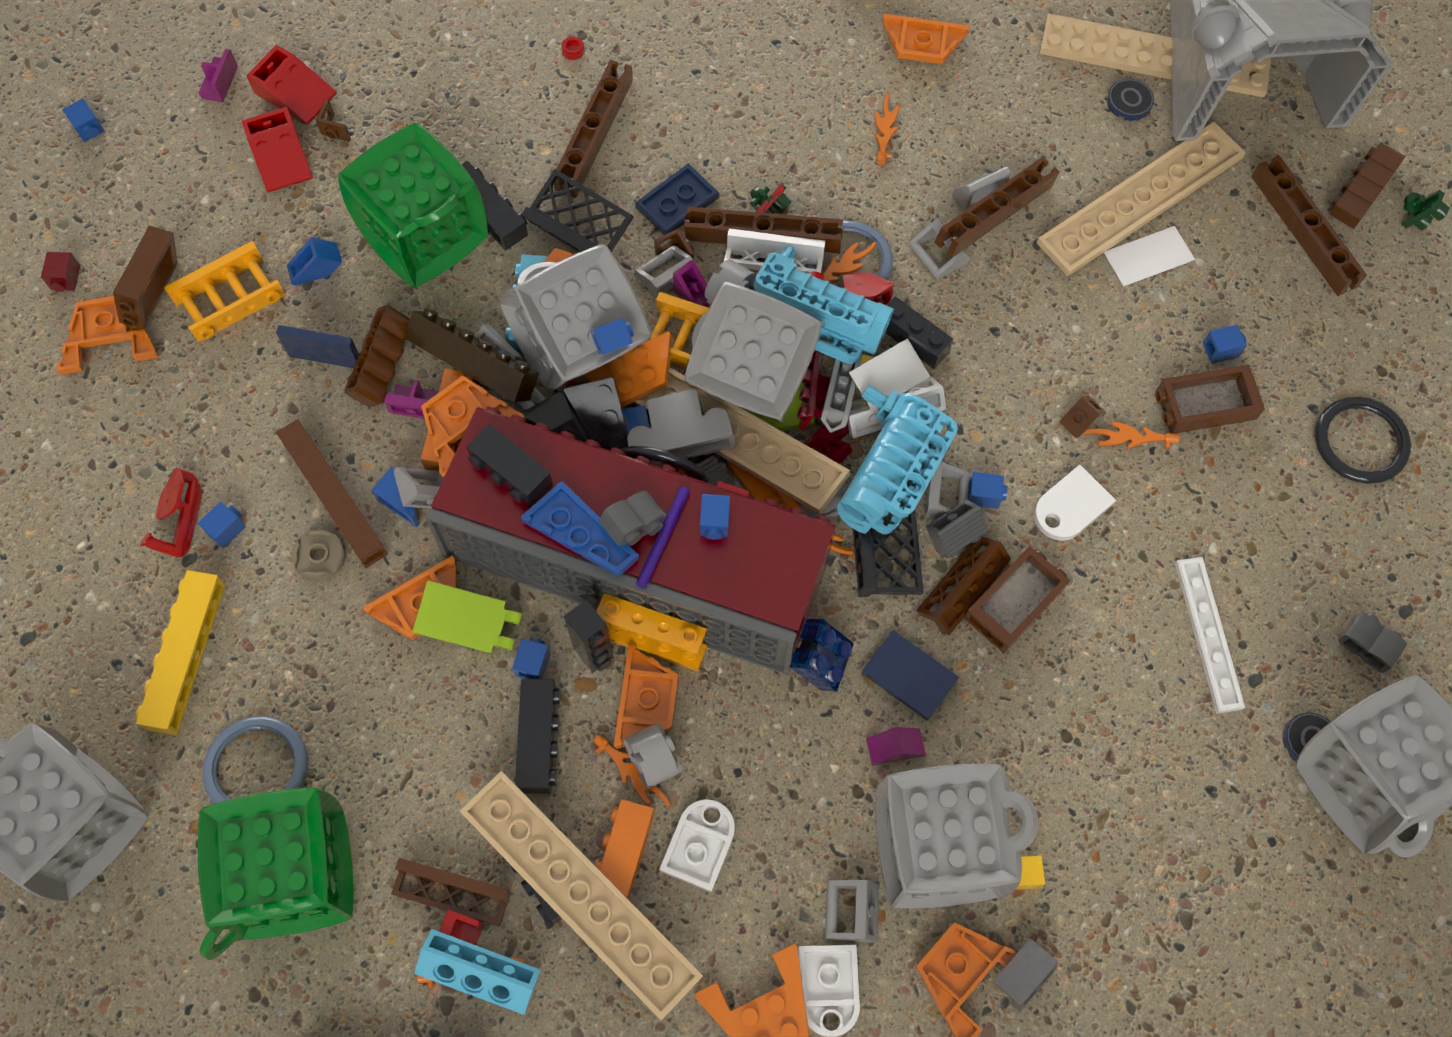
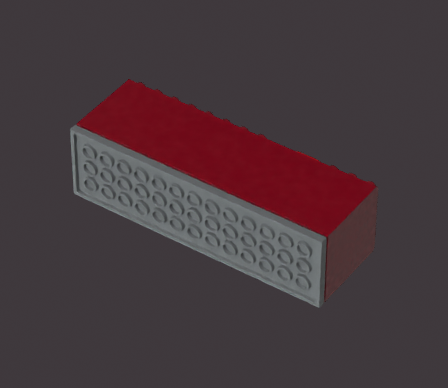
[425,406,836,675]

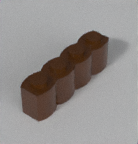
[1329,142,1406,229]
[344,304,410,408]

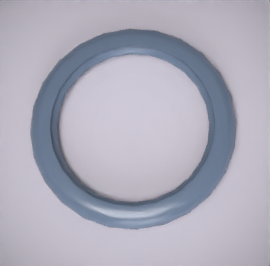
[804,220,893,289]
[202,716,308,804]

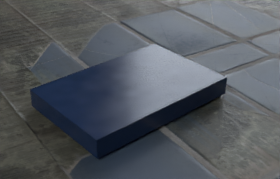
[635,163,719,235]
[276,325,359,368]
[862,630,959,721]

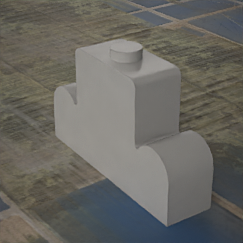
[628,389,736,466]

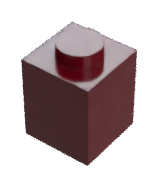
[41,252,81,292]

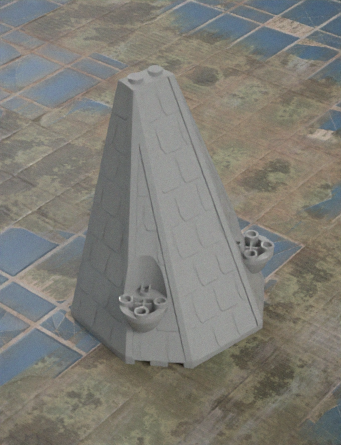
[1171,0,1392,141]

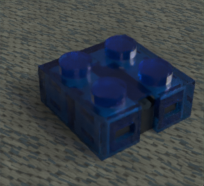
[789,618,854,692]

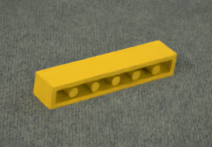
[136,570,226,736]

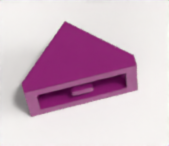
[673,260,710,307]
[866,727,926,766]

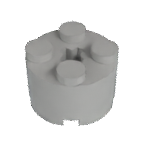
[705,259,756,305]
[624,722,683,789]

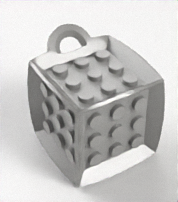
[500,244,652,390]
[684,281,825,422]
[1296,675,1452,858]
[0,724,148,901]
[876,764,1038,908]

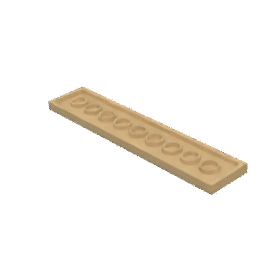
[1039,13,1271,97]
[1037,122,1246,277]
[631,367,850,514]
[459,771,703,1022]

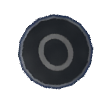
[1106,78,1154,121]
[1283,712,1331,762]

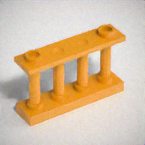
[164,241,286,342]
[648,292,710,368]
[596,593,707,672]

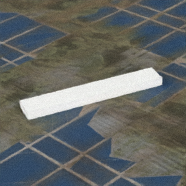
[1175,557,1245,714]

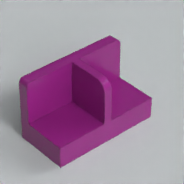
[199,48,238,103]
[384,381,439,419]

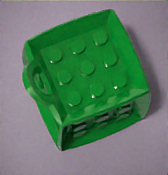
[338,123,488,288]
[198,788,354,960]

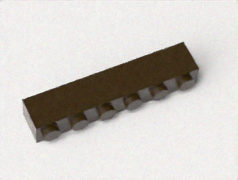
[404,308,539,402]

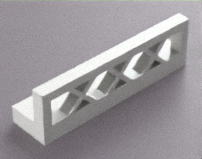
[724,229,825,274]
[847,377,946,439]

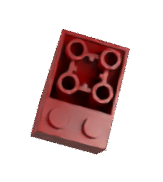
[246,45,337,125]
[241,107,313,193]

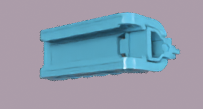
[754,245,894,364]
[837,384,958,534]

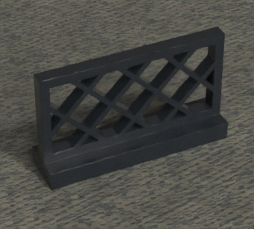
[521,169,634,253]
[852,501,924,597]

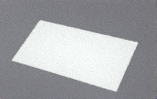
[1104,226,1195,286]
[849,339,930,412]

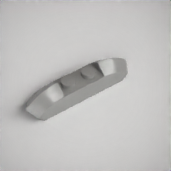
[821,346,863,433]

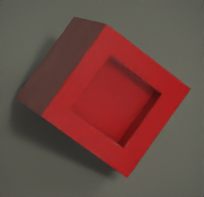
[439,909,484,945]

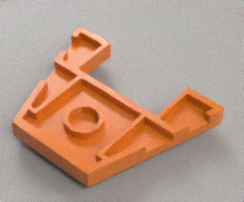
[56,296,158,375]
[421,375,527,478]
[915,922,1017,1037]
[694,943,810,1037]

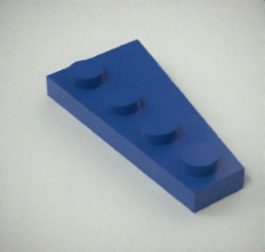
[520,481,639,577]

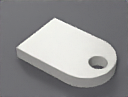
[1034,465,1116,541]
[659,800,735,893]
[798,945,860,1037]

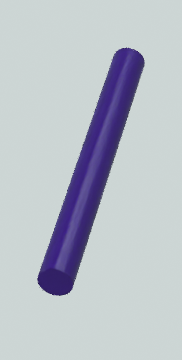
[636,486,690,589]

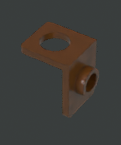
[316,100,351,142]
[654,229,694,260]
[1060,396,1106,438]

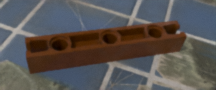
[554,59,633,198]
[1252,155,1367,296]
[934,157,1060,259]
[684,207,843,254]
[276,419,388,568]

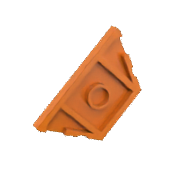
[882,13,969,64]
[583,331,673,407]
[363,555,457,641]
[614,645,679,749]

